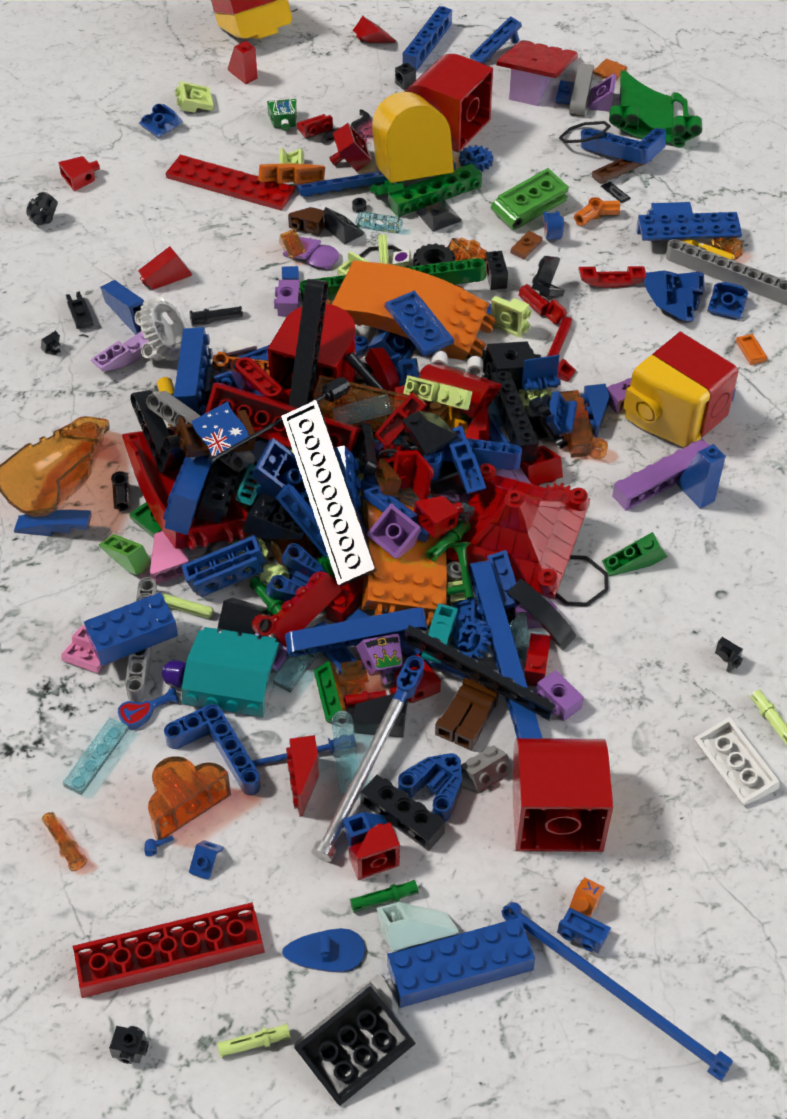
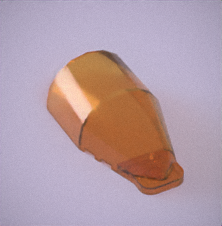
[0,416,110,517]

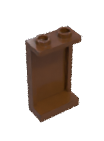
[175,410,256,458]

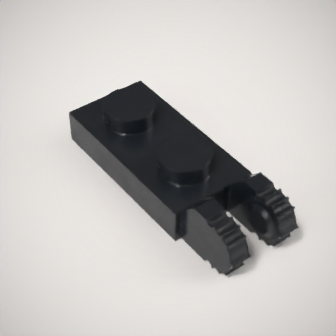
[66,291,94,329]

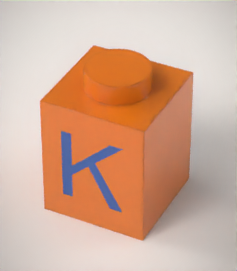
[569,877,605,917]

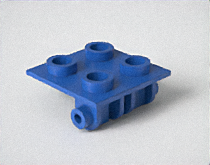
[522,355,561,392]

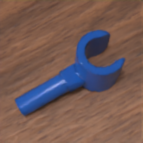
[144,835,174,856]

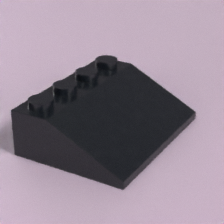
[294,981,416,1107]

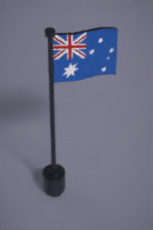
[192,377,350,464]

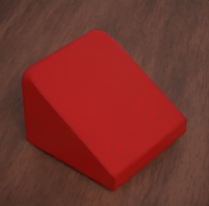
[557,358,576,382]

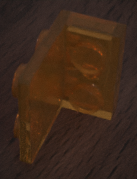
[448,238,488,261]

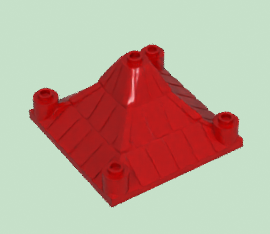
[446,463,590,600]

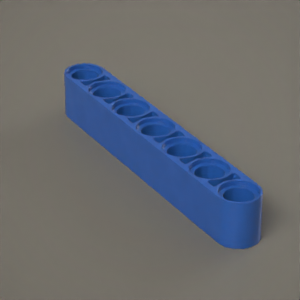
[285,608,428,657]

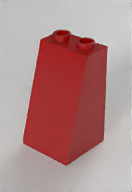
[419,364,502,417]

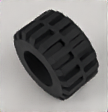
[413,243,456,266]

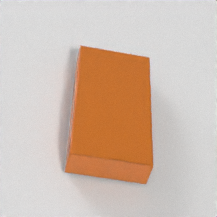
[736,334,767,365]

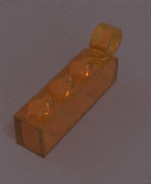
[560,390,608,459]

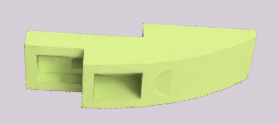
[403,375,472,410]

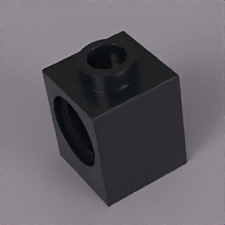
[395,63,416,90]

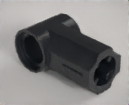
[111,471,131,511]

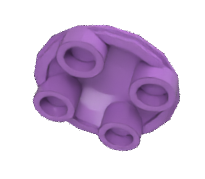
[306,245,339,270]

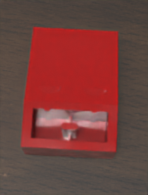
[286,735,319,817]

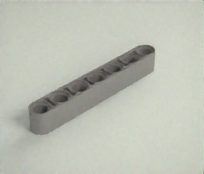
[147,391,255,471]
[125,577,158,703]

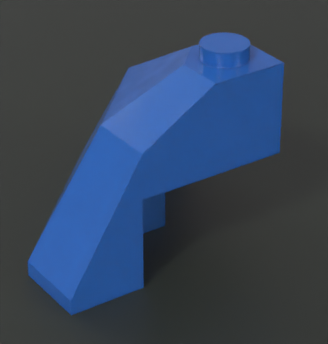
[644,270,705,322]

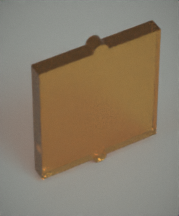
[593,58,627,80]

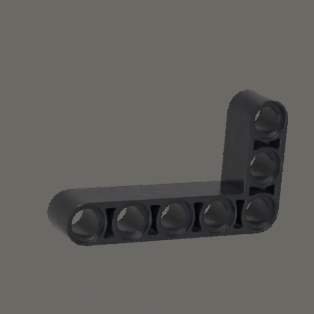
[130,390,186,473]

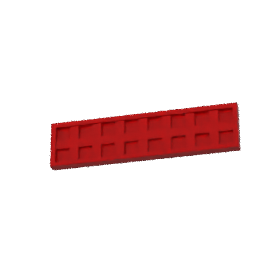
[165,154,295,211]

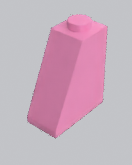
[150,531,189,584]

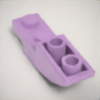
[91,331,149,371]

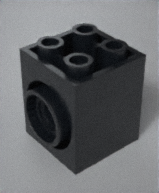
[483,341,535,393]

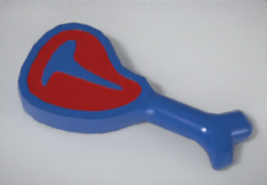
[118,688,179,730]

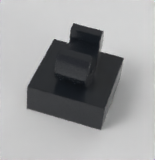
[41,330,61,355]

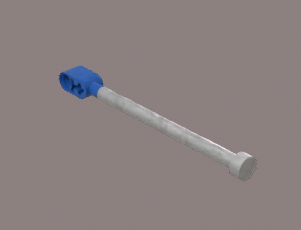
[311,656,424,862]

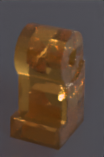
[710,238,744,261]

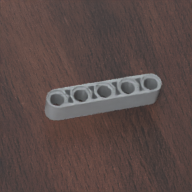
[569,63,594,115]

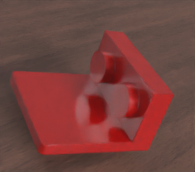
[390,450,434,500]

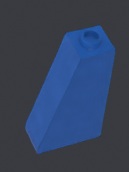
[100,280,144,335]
[677,444,726,509]

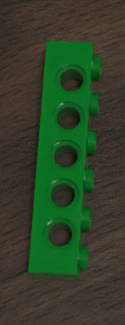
[388,163,482,217]

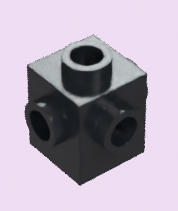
[109,1025,149,1064]

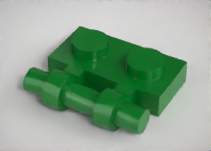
[370,180,404,196]

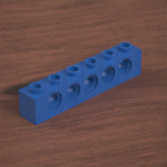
[402,6,452,72]

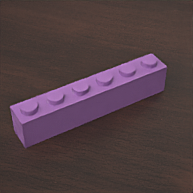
[612,439,710,511]

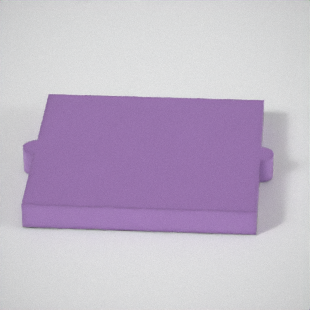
[283,237,321,260]

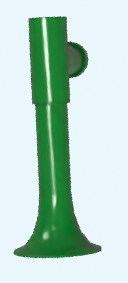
[446,542,474,599]

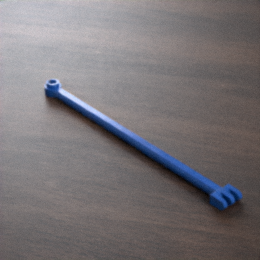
[501,902,733,1081]

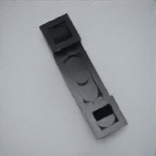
[506,579,577,651]

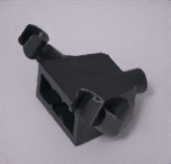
[526,395,569,449]

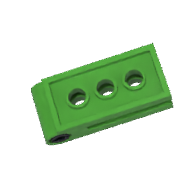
[491,168,569,230]

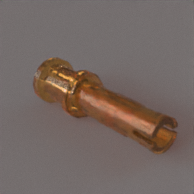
[41,812,87,871]

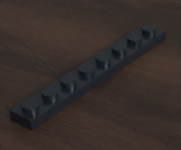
[404,625,556,721]

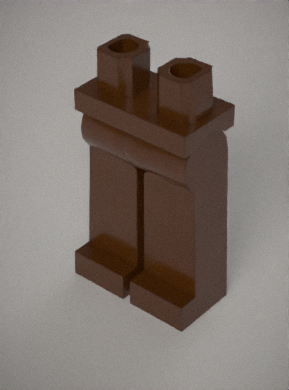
[435,678,498,751]

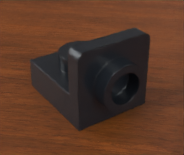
[715,637,743,673]

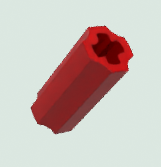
[518,284,549,316]

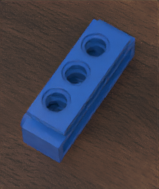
[181,535,267,597]

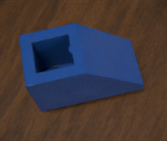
[214,370,249,391]
[343,812,387,847]

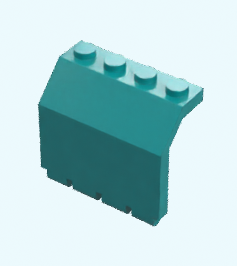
[182,627,279,717]

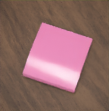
[61,625,104,673]

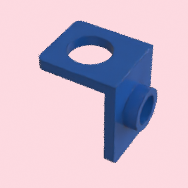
[189,840,224,879]

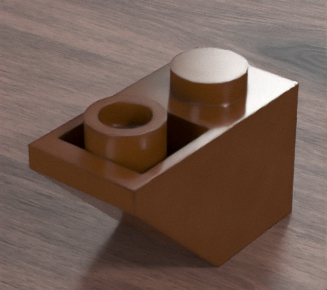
[288,207,325,236]

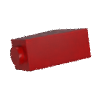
[228,41,258,84]
[138,246,193,290]

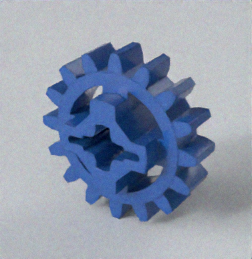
[459,145,493,172]
[451,617,492,660]

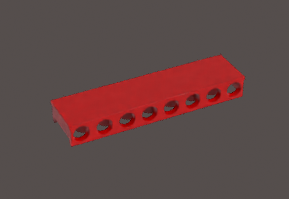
[73,902,265,998]

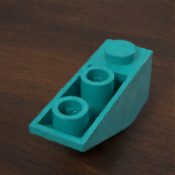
[421,603,458,664]

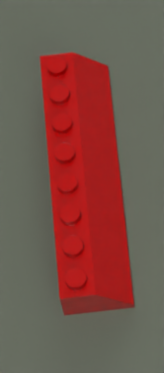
[205,383,361,452]

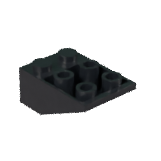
[243,493,305,539]

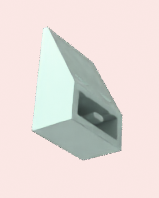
[377,902,459,951]

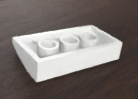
[694,716,780,805]

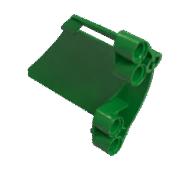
[609,71,702,148]

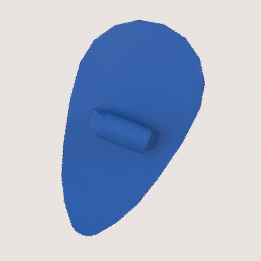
[282,928,365,973]

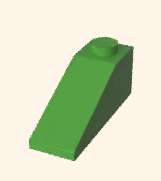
[99,534,151,575]

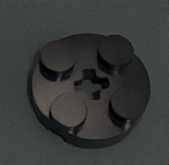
[26,192,58,225]

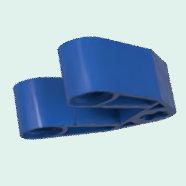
[266,543,325,601]
[398,753,462,822]

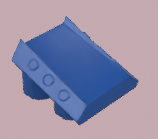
[139,104,183,138]
[707,282,748,319]

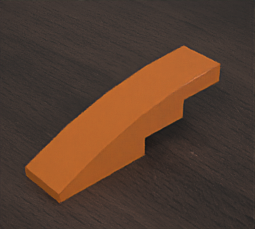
[258,163,326,185]

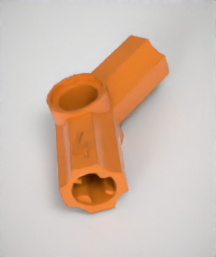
[574,197,620,226]

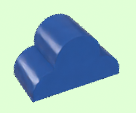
[253,438,313,510]

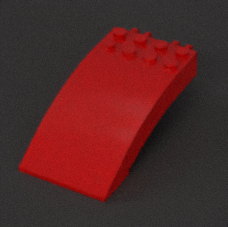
[122,427,248,549]

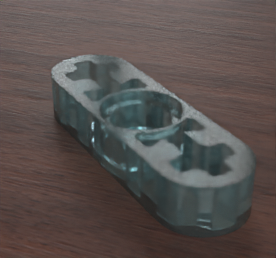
[355,212,404,233]

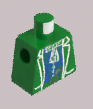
[267,99,297,131]

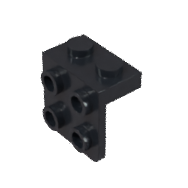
[531,256,565,298]

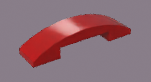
[578,266,646,288]

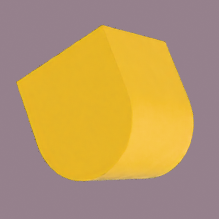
[372,92,454,183]

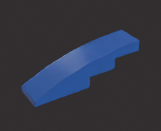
[447,426,486,495]
[14,509,92,536]

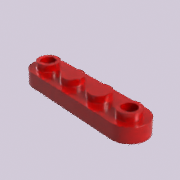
[235,357,283,401]

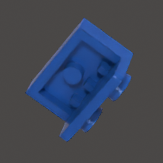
[546,391,577,435]
[557,907,611,954]

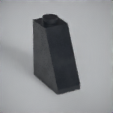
[349,693,408,738]

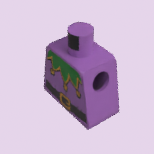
[356,634,403,685]

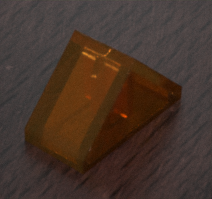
[279,228,306,259]

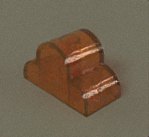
[148,756,231,840]

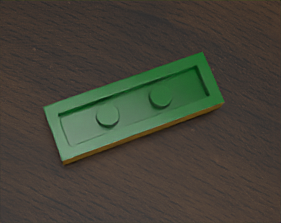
[314,661,347,724]

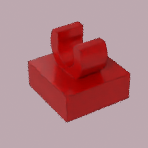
[544,300,568,324]

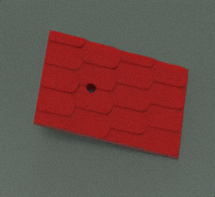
[496,40,578,106]

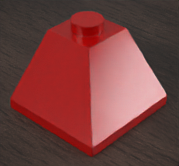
[352,15,396,43]

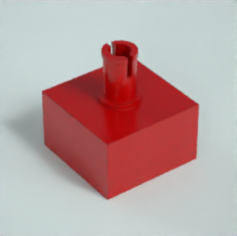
[329,123,372,172]

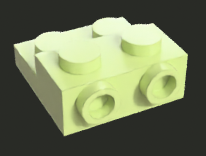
[175,81,213,113]
[491,296,532,338]

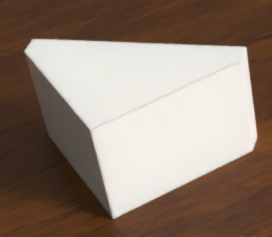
[222,336,257,357]

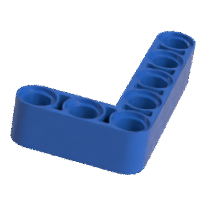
[581,128,666,164]
[424,438,522,480]
[164,704,261,796]

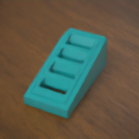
[235,464,259,506]

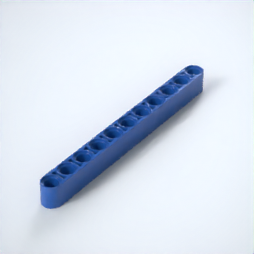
[469,560,543,738]

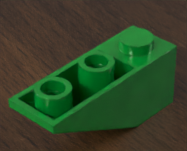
[602,532,668,576]

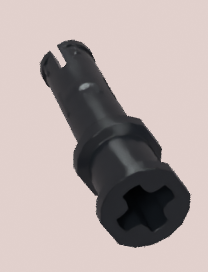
[189,306,243,326]

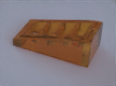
[375,459,402,496]

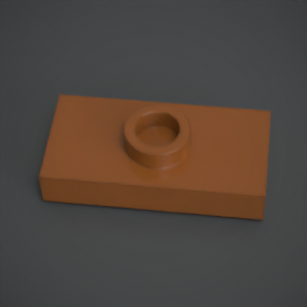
[510,231,543,259]

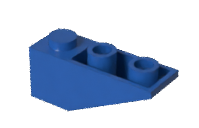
[581,384,610,438]

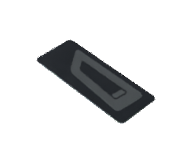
[601,182,631,203]

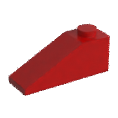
[524,633,550,687]

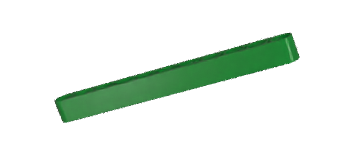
[299,258,486,301]

